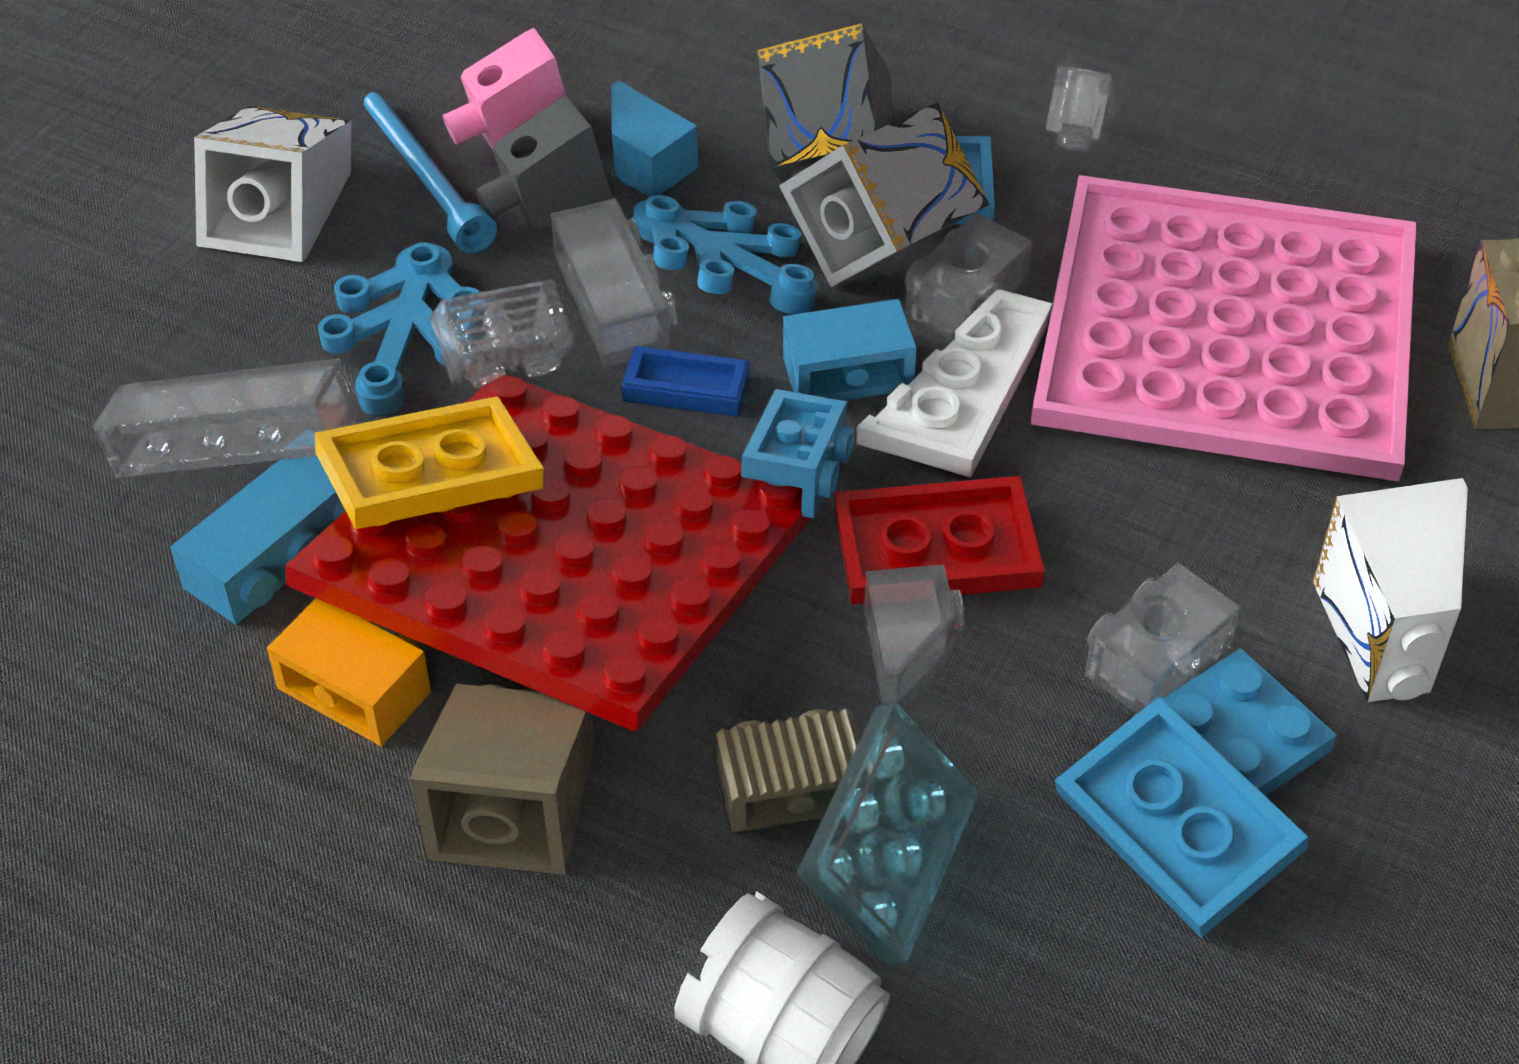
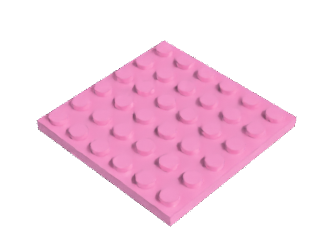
[1030,175,1416,482]

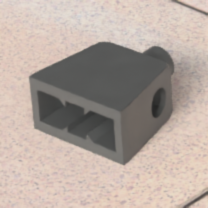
[475,96,613,230]

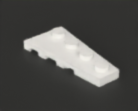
[856,289,1053,477]

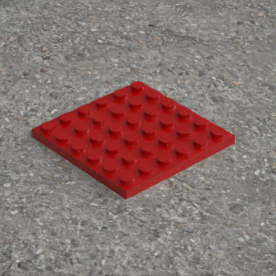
[285,372,811,732]

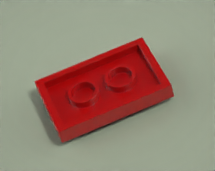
[834,476,1045,605]

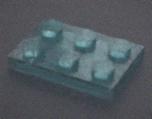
[796,702,979,965]

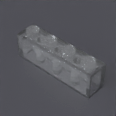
[91,358,361,478]

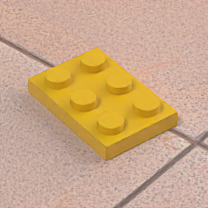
[315,396,544,529]

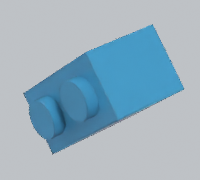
[783,299,917,401]

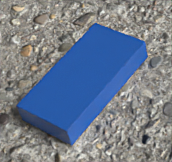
[621,346,750,417]

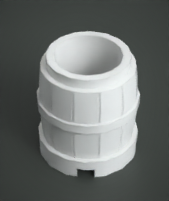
[674,891,890,1064]

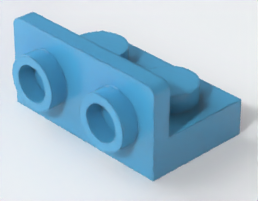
[741,389,854,518]

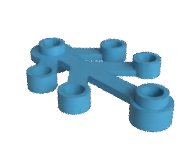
[633,195,818,315]
[318,242,484,416]

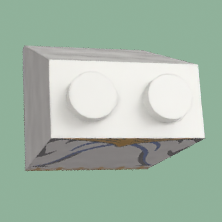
[194,106,351,262]
[1313,478,1468,703]

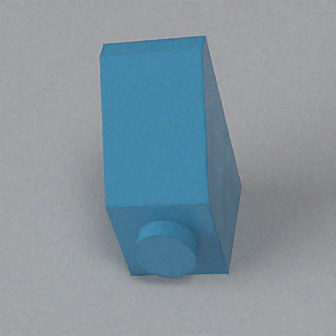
[611,80,698,197]

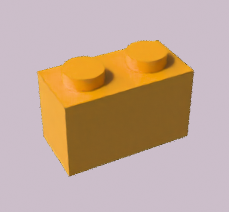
[267,598,431,747]

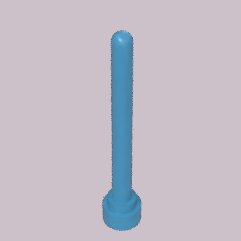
[364,92,497,254]

